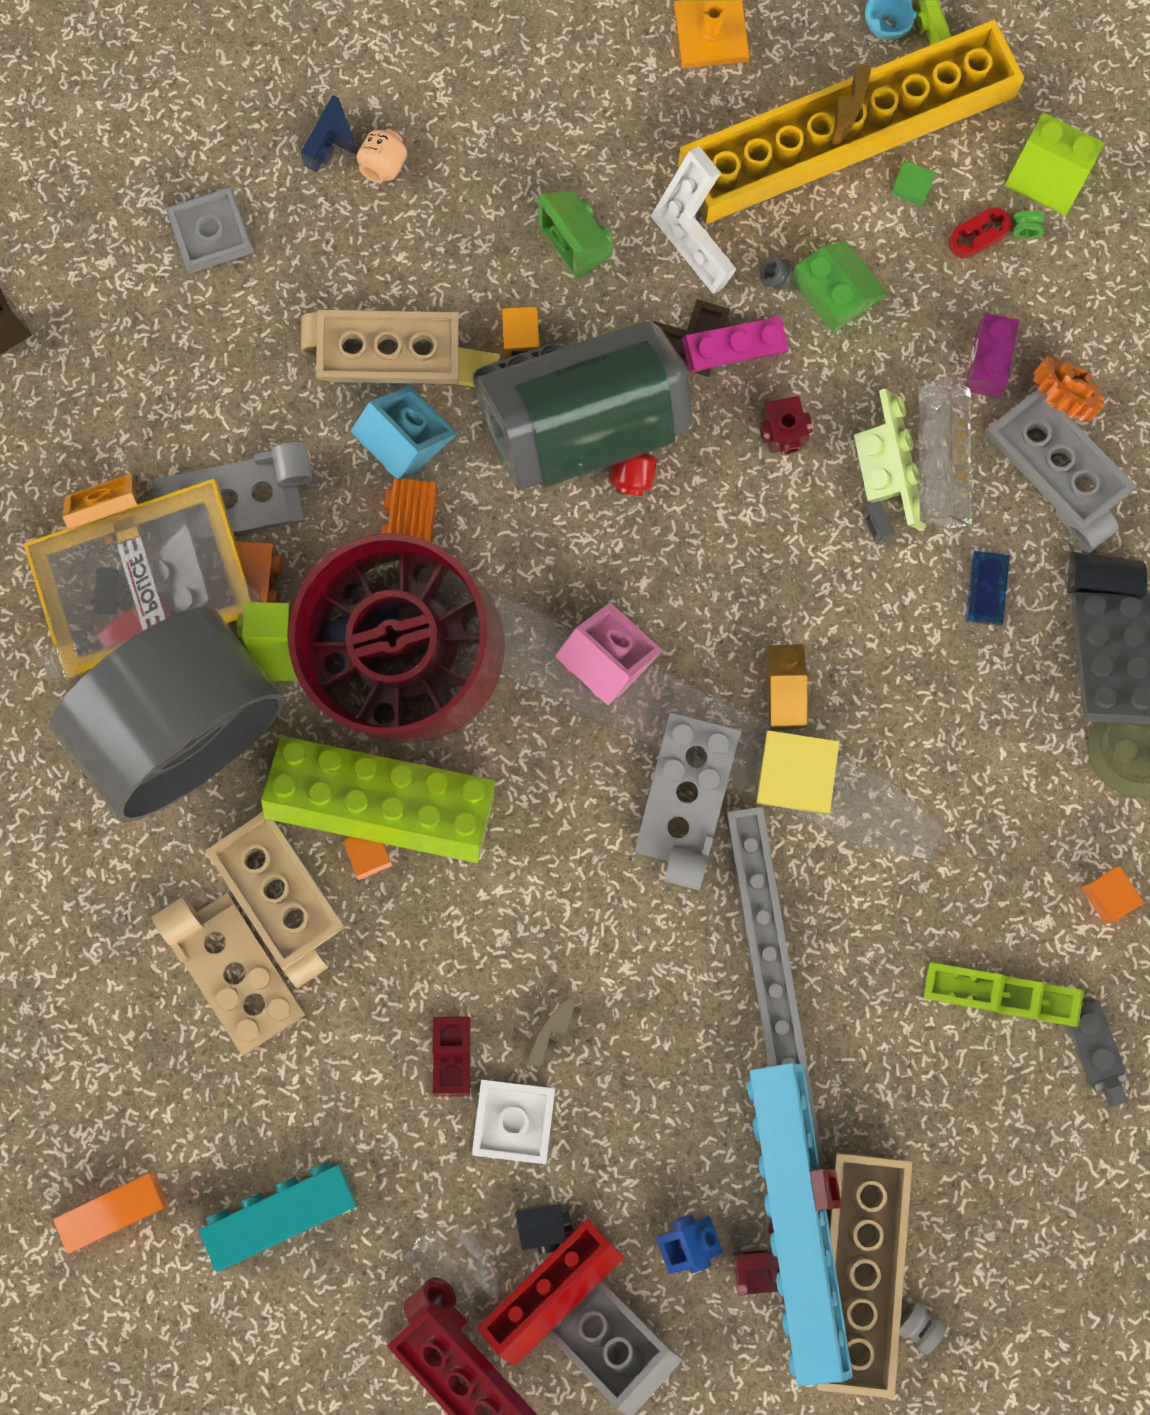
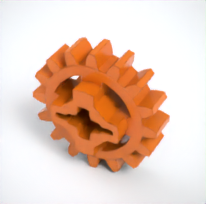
[1033,356,1105,422]

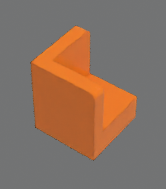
[1081,867,1144,924]

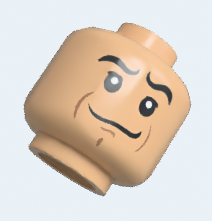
[356,129,408,183]

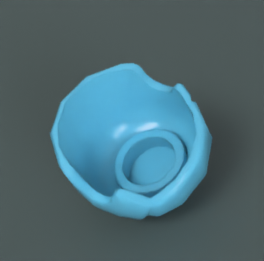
[865,0,917,40]

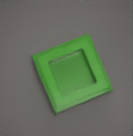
[891,160,936,206]

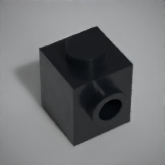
[515,1201,573,1254]

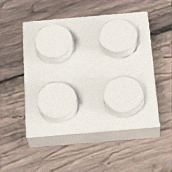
[472,1079,555,1164]

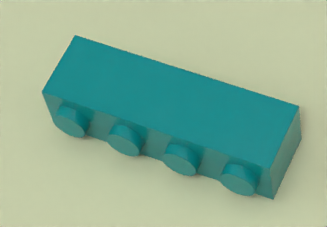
[198,1160,359,1273]

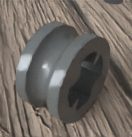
[760,255,794,290]

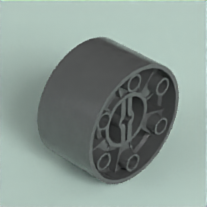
[50,607,285,822]

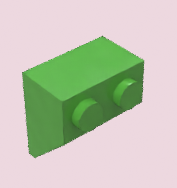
[538,190,613,279]
[791,241,888,333]

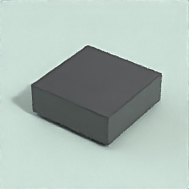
[863,501,894,545]

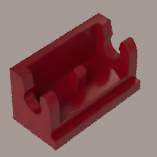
[734,1249,780,1296]

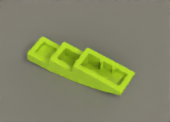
[924,962,1084,1028]

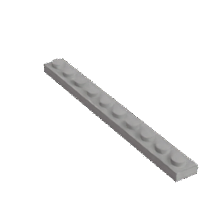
[726,806,825,1170]

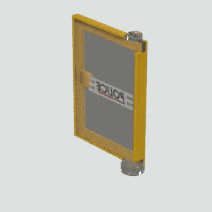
[23,479,262,683]

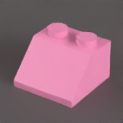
[555,602,663,705]

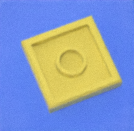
[756,730,840,815]

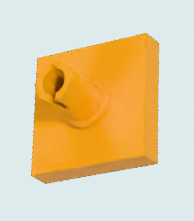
[674,0,750,68]
[62,473,137,544]

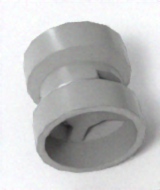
[899,1300,947,1356]

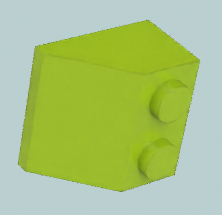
[1004,112,1105,216]

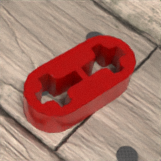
[949,207,1011,258]

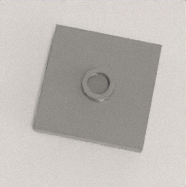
[166,187,254,274]

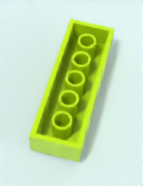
[261,735,495,863]

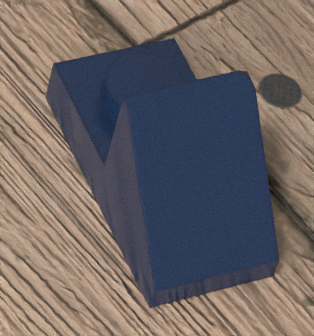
[301,95,357,172]

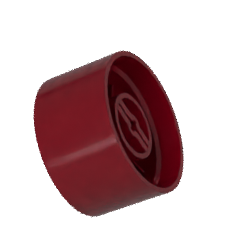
[288,533,505,743]

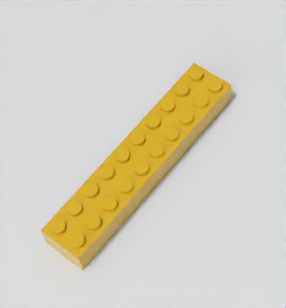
[678,19,1024,224]

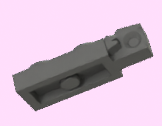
[1067,1000,1128,1107]

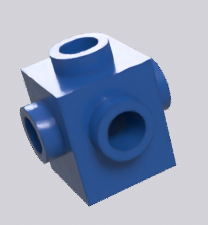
[655,1214,723,1274]

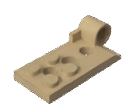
[301,310,458,384]
[205,812,345,989]
[152,892,306,1056]

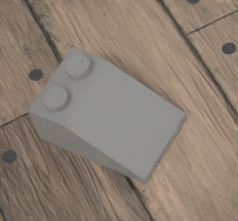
[547,1281,683,1415]

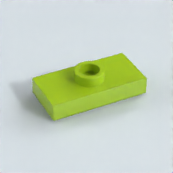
[913,0,952,45]

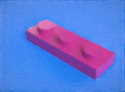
[681,316,789,373]

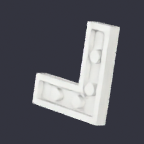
[650,146,736,294]

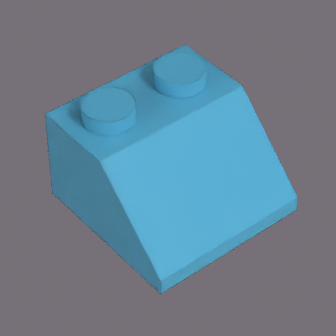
[350,385,458,480]

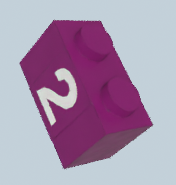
[964,313,1019,398]

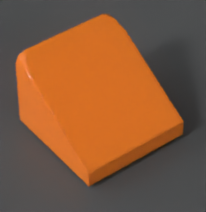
[344,837,392,880]

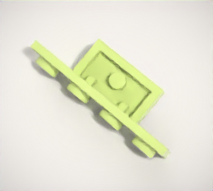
[854,388,928,529]

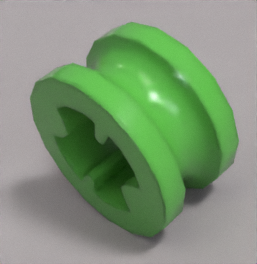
[1013,210,1045,238]

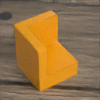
[502,307,539,359]

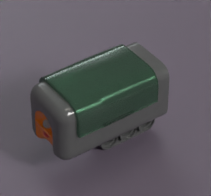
[473,321,692,491]

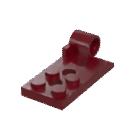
[387,1277,537,1415]

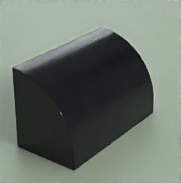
[1067,551,1147,599]

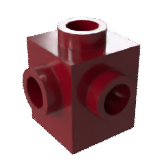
[759,396,813,455]

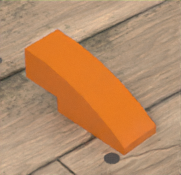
[53,1172,169,1254]

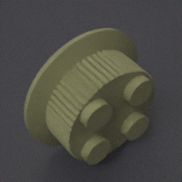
[1088,722,1150,798]

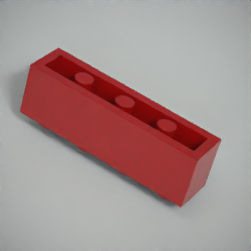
[476,1219,625,1366]

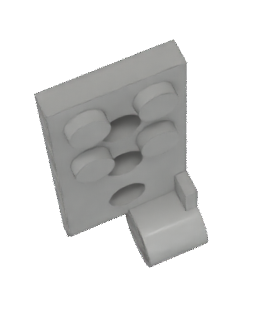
[985,389,1137,553]
[152,442,313,547]
[634,712,741,891]

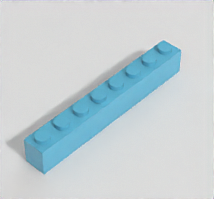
[747,1063,853,1387]

